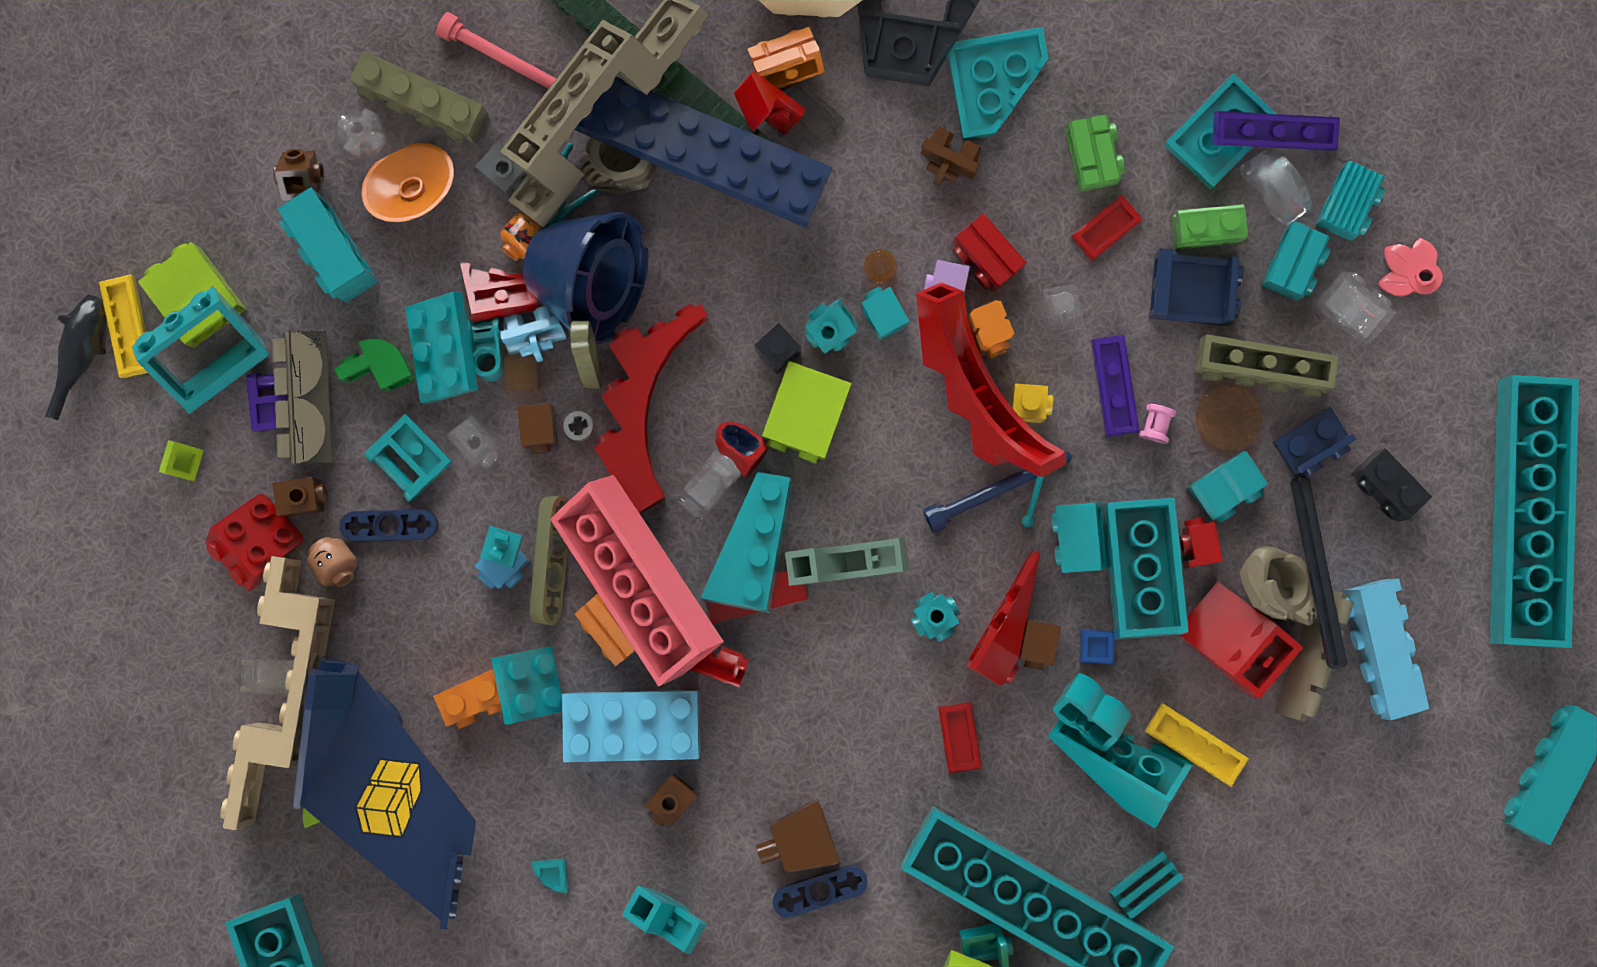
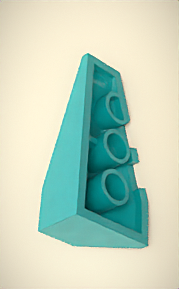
[1048,719,1194,829]

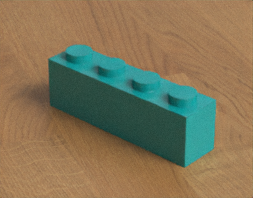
[1503,705,1597,845]

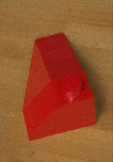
[965,550,1040,687]

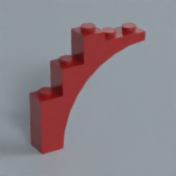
[916,282,1066,478]
[594,304,709,515]

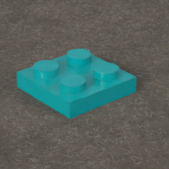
[491,646,562,725]

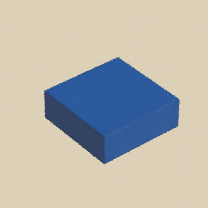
[1079,630,1115,664]

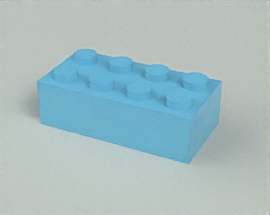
[562,690,701,762]

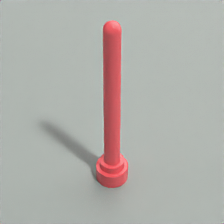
[436,12,556,89]

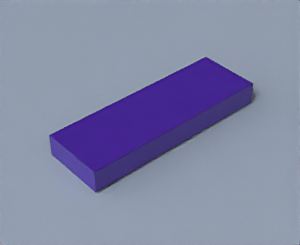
[1091,335,1140,437]

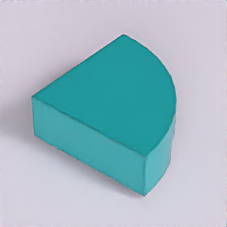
[532,858,569,893]

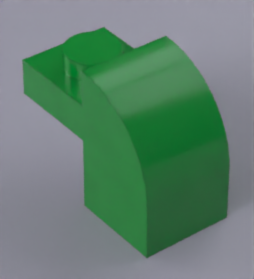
[334,339,416,393]

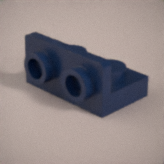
[1273,407,1357,477]

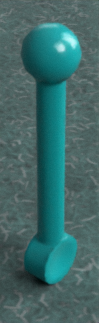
[1021,476,1044,528]

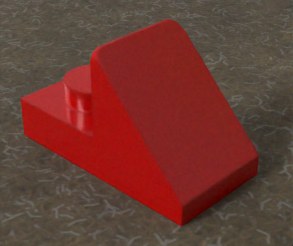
[734,71,806,135]

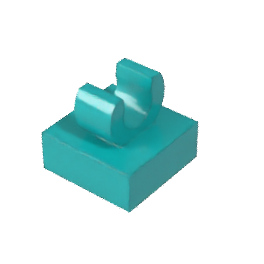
[480,526,524,568]

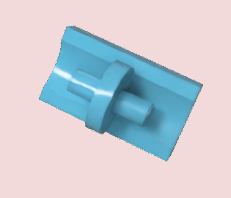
[500,306,566,363]

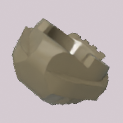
[580,138,658,195]
[1240,546,1317,626]

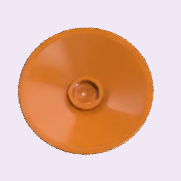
[361,143,454,222]

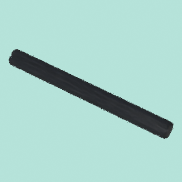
[1290,476,1347,669]

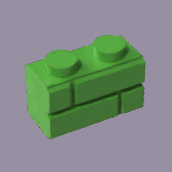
[1065,115,1125,192]
[1172,204,1248,250]

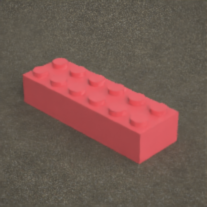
[550,475,724,687]

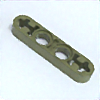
[570,321,602,389]
[530,495,569,625]

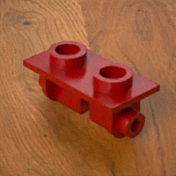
[690,646,749,687]

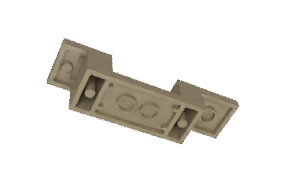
[500,0,709,228]

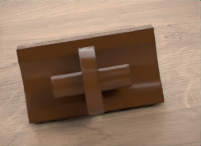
[920,127,981,186]

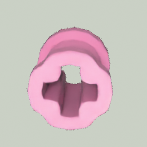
[1139,404,1176,444]

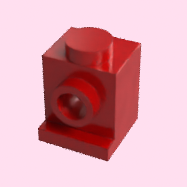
[1179,517,1223,568]

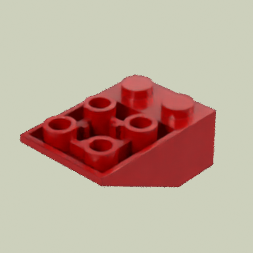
[1178,582,1303,699]

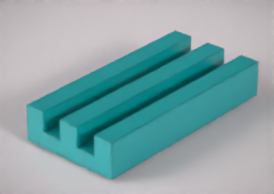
[1109,850,1184,919]

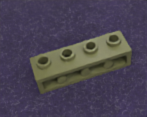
[349,51,489,143]
[1193,334,1339,398]

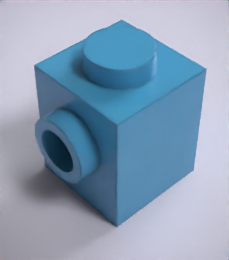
[474,550,531,589]

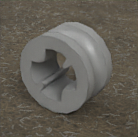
[563,411,594,442]

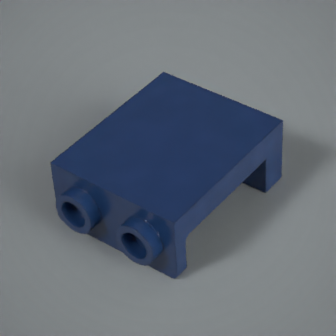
[1149,248,1244,326]

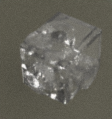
[336,107,388,160]

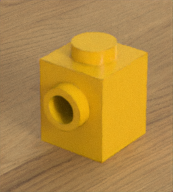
[1010,383,1053,423]

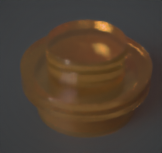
[864,249,897,283]

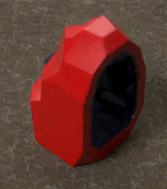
[715,422,769,478]

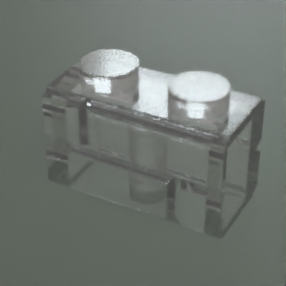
[1313,271,1396,346]

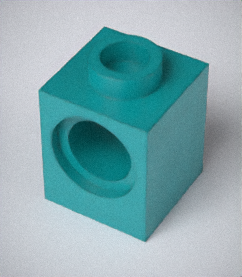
[860,287,909,341]

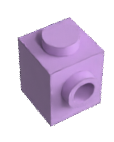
[924,260,970,292]

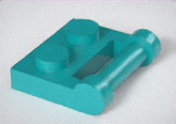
[364,414,453,503]

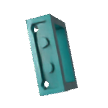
[132,286,270,414]

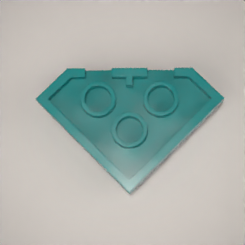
[947,27,1049,141]

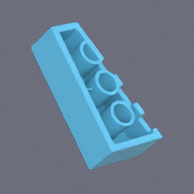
[1342,578,1429,720]

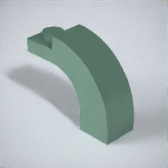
[785,538,909,586]

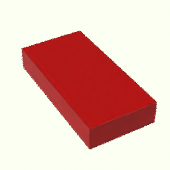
[1071,195,1143,262]
[938,702,982,774]

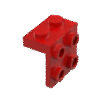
[205,494,304,592]

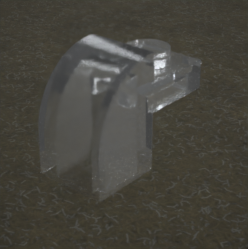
[1239,150,1313,226]
[676,450,741,522]

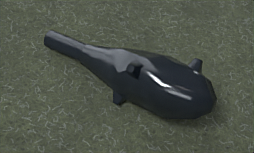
[45,294,106,421]

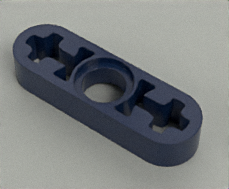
[340,509,439,542]
[773,865,867,918]

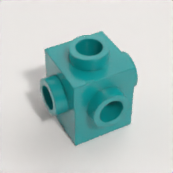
[805,298,858,354]
[910,591,961,642]

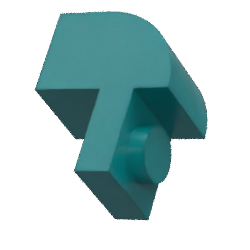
[621,885,707,954]

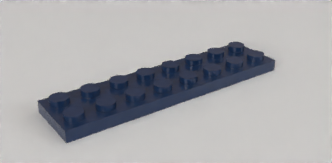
[574,76,833,228]

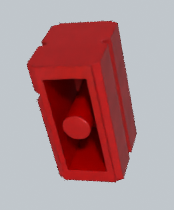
[952,213,1027,293]

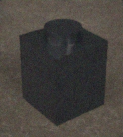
[754,323,801,374]

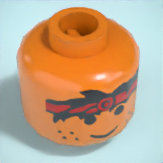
[500,212,547,261]

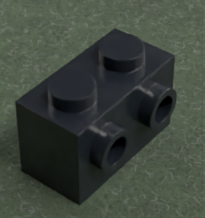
[1351,448,1432,522]

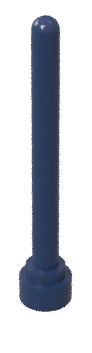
[923,451,1072,533]

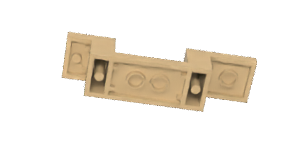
[220,556,335,830]

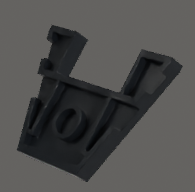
[857,0,980,87]

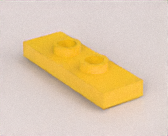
[99,274,148,379]
[1144,703,1249,787]

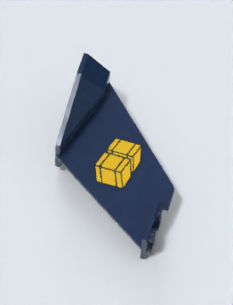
[293,656,476,929]

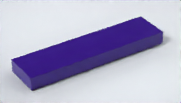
[1212,111,1340,151]

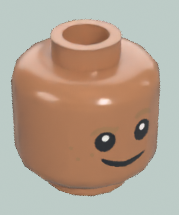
[307,537,358,587]

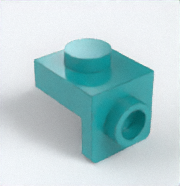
[959,923,1013,967]

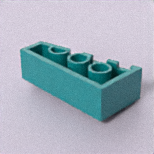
[700,472,793,613]

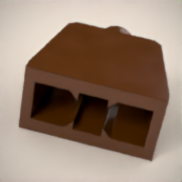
[756,799,840,872]

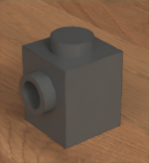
[475,142,528,198]

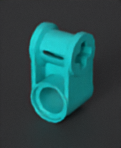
[467,317,505,382]

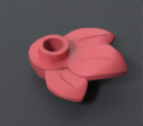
[1378,238,1443,297]

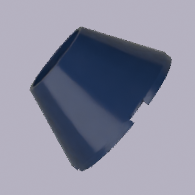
[523,212,649,344]

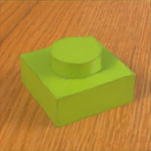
[159,440,204,481]

